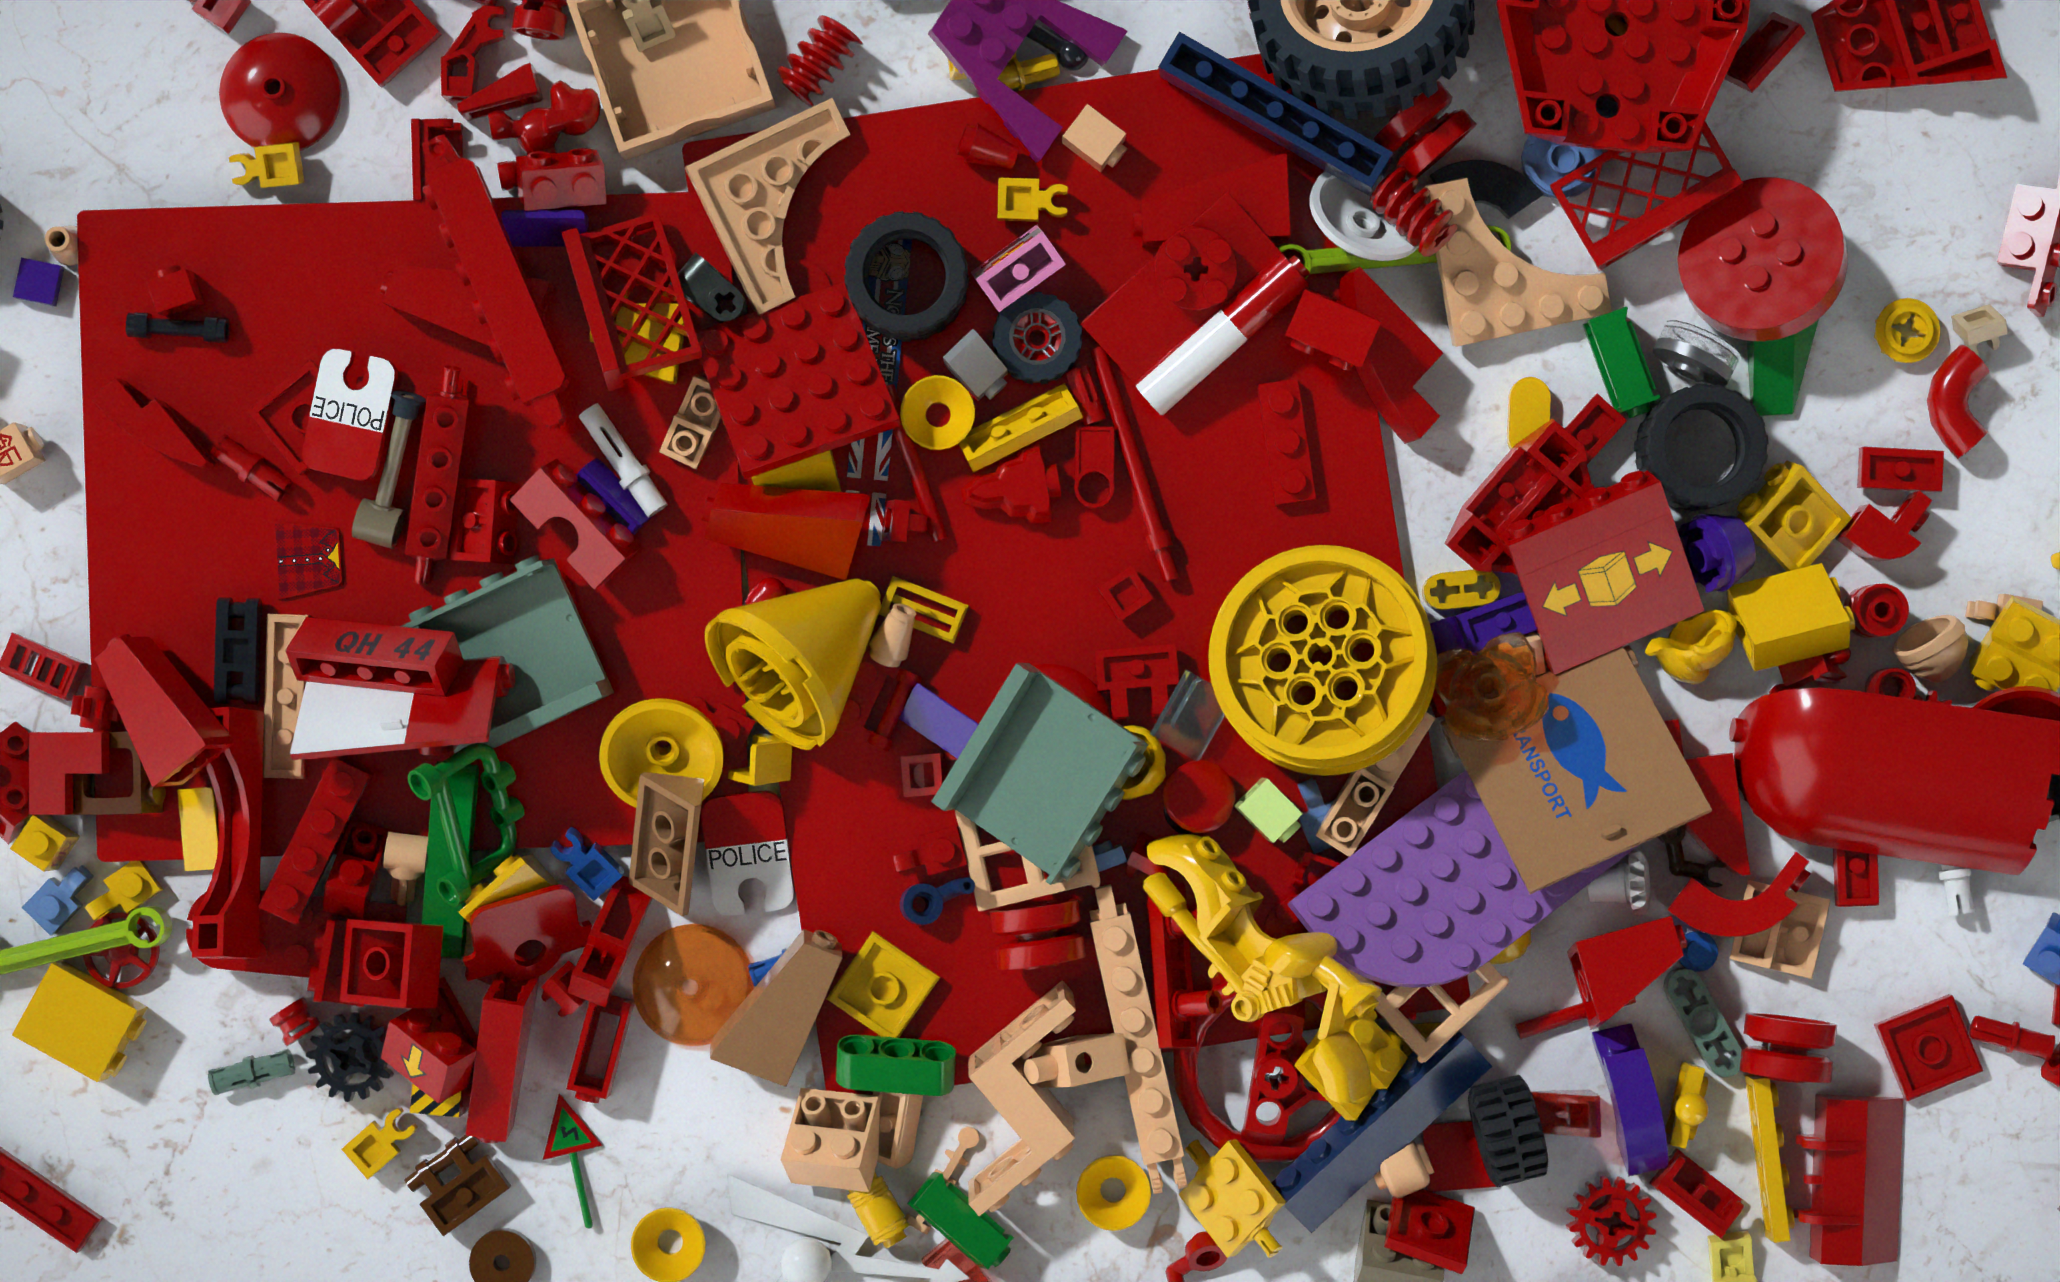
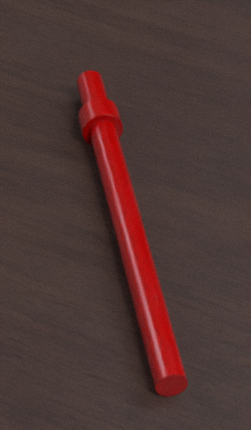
[1090,346,1179,582]

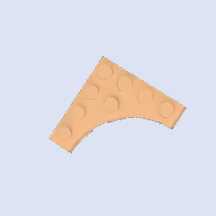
[685,98,850,315]
[1424,177,1612,347]

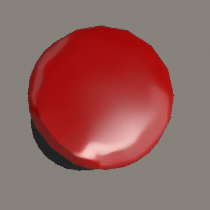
[1163,760,1235,835]

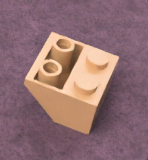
[780,1088,880,1192]

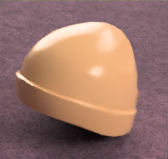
[1893,615,1968,683]

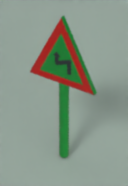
[543,1093,603,1229]

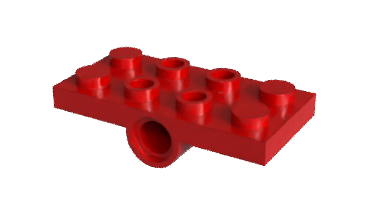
[303,0,442,88]

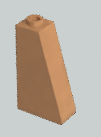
[710,929,843,1087]

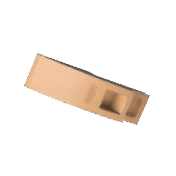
[1315,712,1436,857]

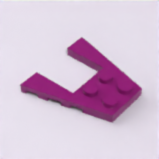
[928,0,1127,163]

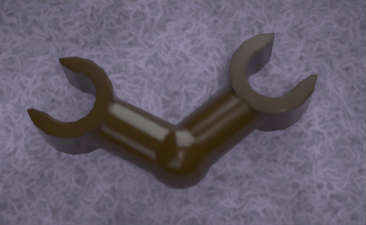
[1657,825,1726,887]

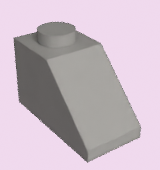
[943,329,1008,401]

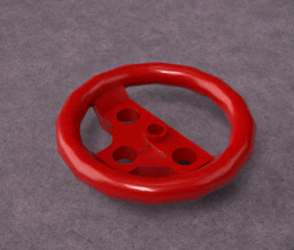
[1173,981,1341,1164]

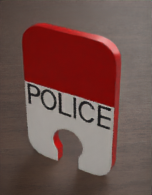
[302,349,398,481]
[701,790,794,916]

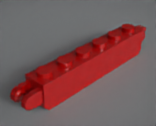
[422,134,570,430]

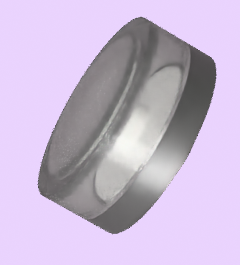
[1653,320,1741,386]

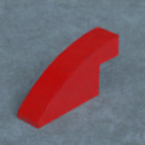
[1340,266,1443,444]
[1664,719,1751,876]

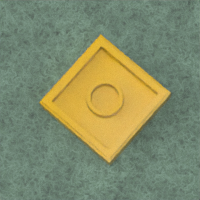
[827,931,940,1038]

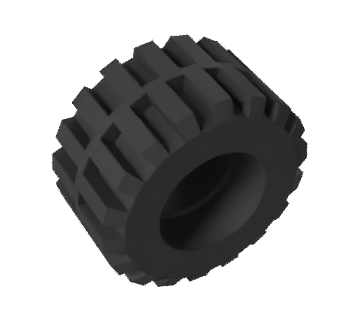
[1468,1075,1548,1187]

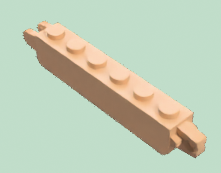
[1089,884,1188,1194]

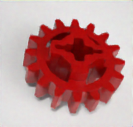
[1566,1176,1657,1267]

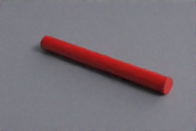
[887,384,948,542]

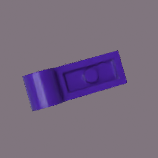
[1430,592,1537,666]

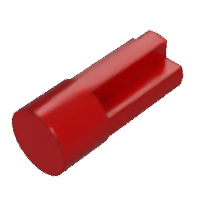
[1065,365,1107,426]

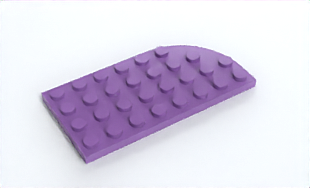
[1287,770,1639,988]

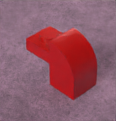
[1835,491,1933,561]

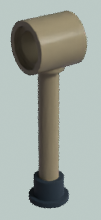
[352,391,426,549]

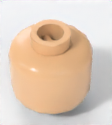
[1374,1140,1435,1198]

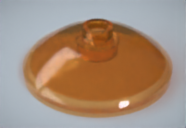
[632,924,755,1046]

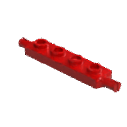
[404,365,469,584]

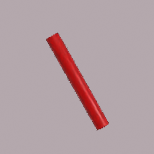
[1515,997,1636,1040]

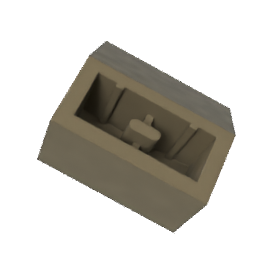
[1353,1199,1444,1282]

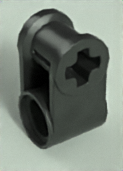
[669,252,748,323]

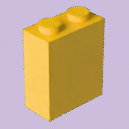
[1727,563,1855,672]
[12,960,148,1082]

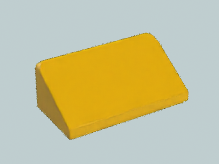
[177,786,219,871]

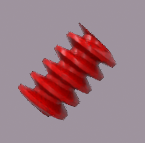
[777,15,863,107]
[1370,166,1458,257]

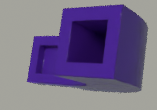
[1592,1023,1668,1177]

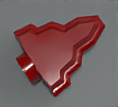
[961,442,1061,524]

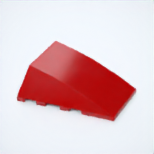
[1810,0,2007,92]

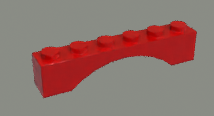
[192,707,264,960]

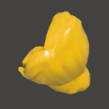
[1645,609,1738,685]

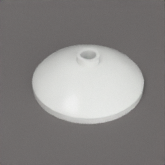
[1310,171,1419,261]

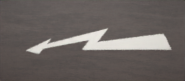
[727,1174,970,1282]

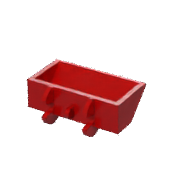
[1793,1094,1904,1266]

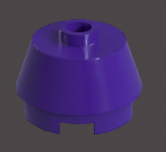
[1678,514,1756,593]

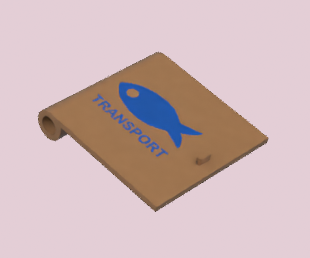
[1440,645,1712,895]

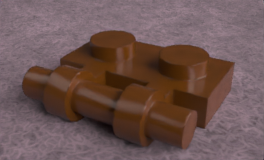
[404,1135,511,1237]

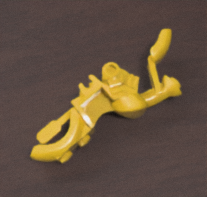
[1143,834,1382,1103]

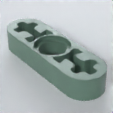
[1663,968,1742,1077]

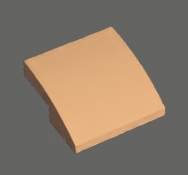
[1730,880,1831,979]

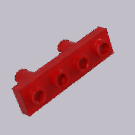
[1147,883,1222,1049]

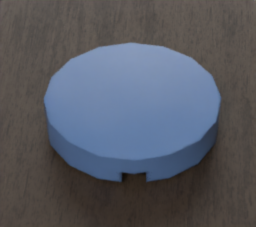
[1521,135,1603,199]

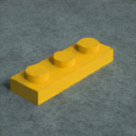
[959,383,1083,472]

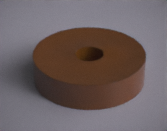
[469,1228,536,1282]

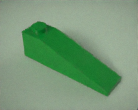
[1747,319,1819,416]

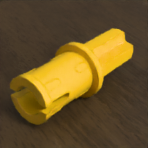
[997,54,1060,91]

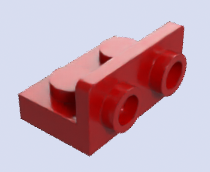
[449,478,519,564]
[307,917,365,1007]

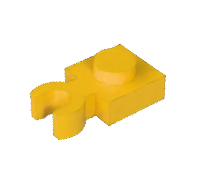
[229,142,305,188]
[997,178,1068,222]
[341,1107,418,1180]

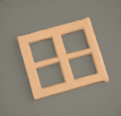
[955,810,1101,911]
[1341,961,1509,1063]

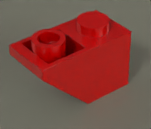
[323,819,391,920]

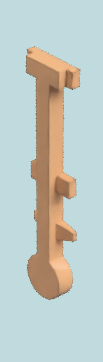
[905,1126,979,1234]

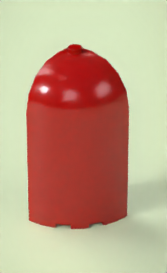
[1729,688,2060,876]

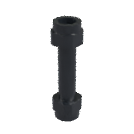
[126,312,230,343]

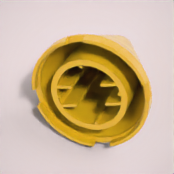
[705,578,881,750]

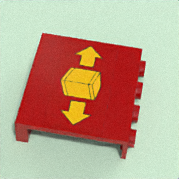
[1497,470,1705,675]

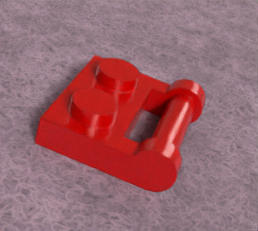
[837,652,922,752]

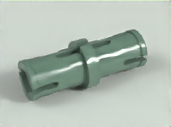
[208,1049,295,1095]

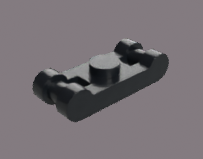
[214,597,262,705]

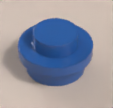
[1679,931,1718,972]

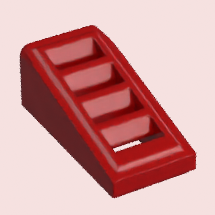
[457,63,543,121]
[0,633,89,701]

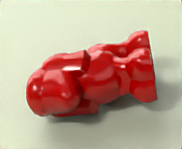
[488,80,601,191]

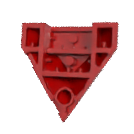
[1444,419,1594,575]

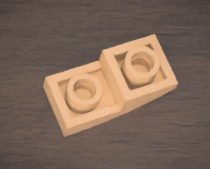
[659,374,721,469]

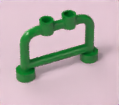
[408,743,525,907]

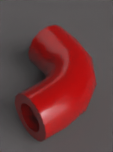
[1927,344,1990,459]

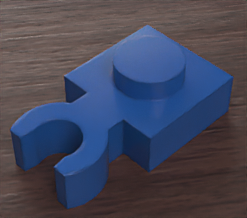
[550,827,625,901]

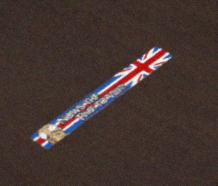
[846,239,912,546]

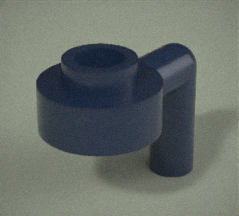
[900,878,975,925]

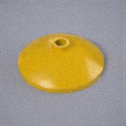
[599,698,724,808]

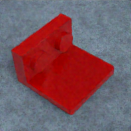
[0,722,31,845]

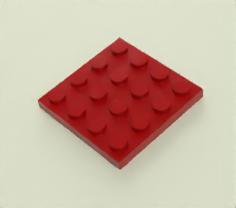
[695,282,900,479]

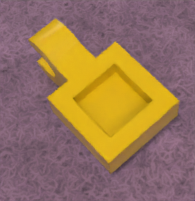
[85,861,164,920]

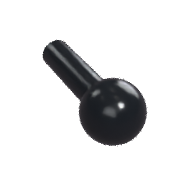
[1026,23,1089,71]

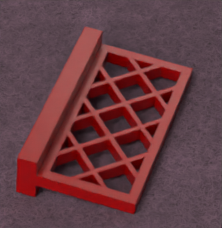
[1550,121,1743,271]
[561,212,703,391]

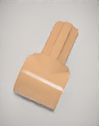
[383,832,428,906]

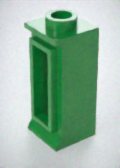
[1582,306,1661,419]
[907,1172,1014,1269]

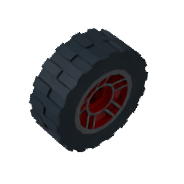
[992,292,1082,385]

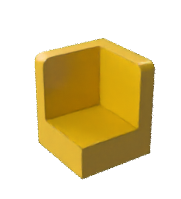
[728,733,792,786]

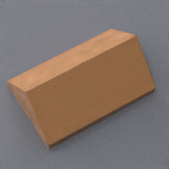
[628,772,704,916]

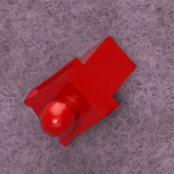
[1778,648,1851,688]

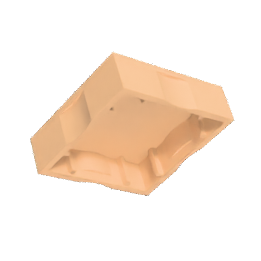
[566,0,776,161]

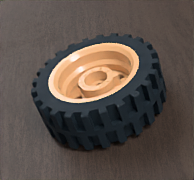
[1248,0,1475,119]

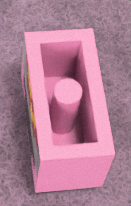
[971,225,1066,312]

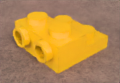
[1736,460,1852,571]
[1969,595,2060,692]
[1294,1010,1408,1121]

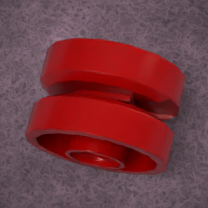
[1372,81,1477,181]
[990,899,1086,970]
[1740,1013,1837,1083]

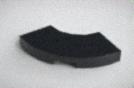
[1429,160,1543,219]

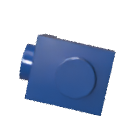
[2022,912,2060,985]

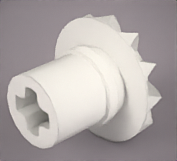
[1588,851,1651,916]

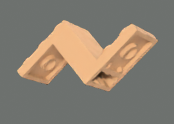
[968,980,1076,1216]

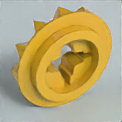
[1874,298,1940,363]

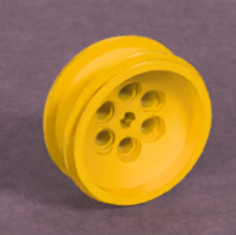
[1209,545,1437,776]

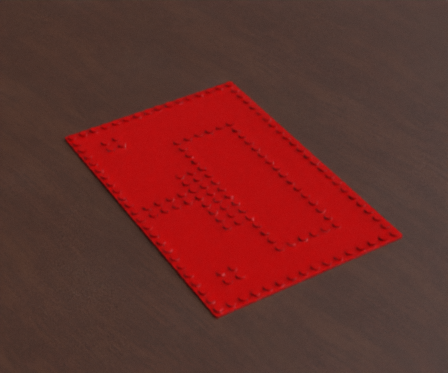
[682,54,1471,1095]

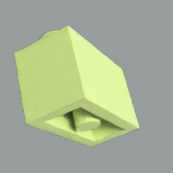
[1234,777,1302,843]

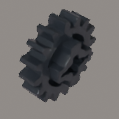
[306,1011,394,1102]

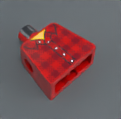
[273,522,343,599]

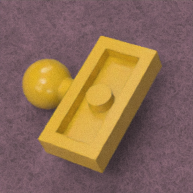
[1665,1061,1708,1149]

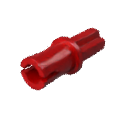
[1969,1016,2055,1061]

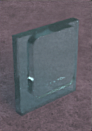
[1150,670,1225,761]

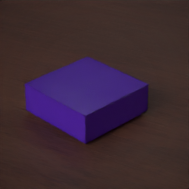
[13,257,65,307]

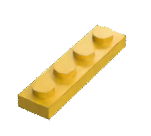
[1744,1074,1795,1243]

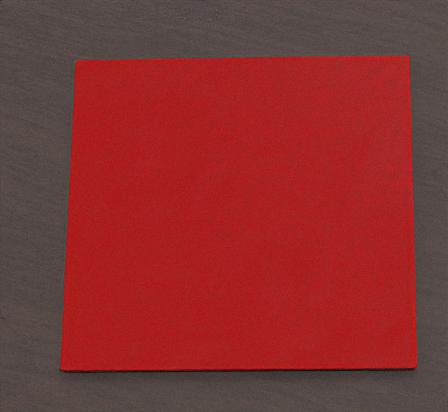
[77,192,749,862]

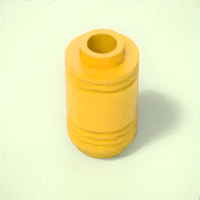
[846,1172,910,1249]

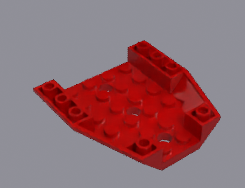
[1496,0,1750,154]

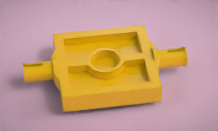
[1179,1139,1286,1258]

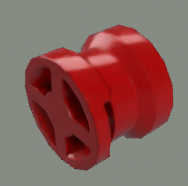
[269,997,321,1047]

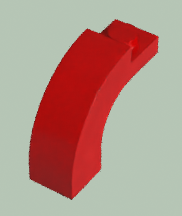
[1667,852,1811,937]

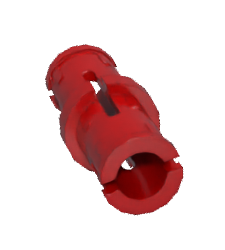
[209,434,293,502]

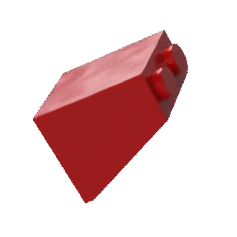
[1567,916,1687,1030]

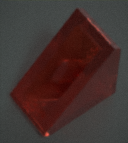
[1531,1089,1601,1138]

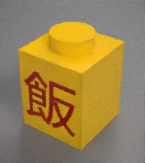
[10,815,80,872]

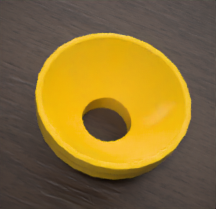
[900,375,975,450]
[1076,1155,1151,1231]
[631,1207,706,1282]

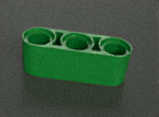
[836,1035,956,1096]

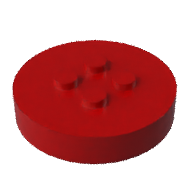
[1678,177,1848,341]

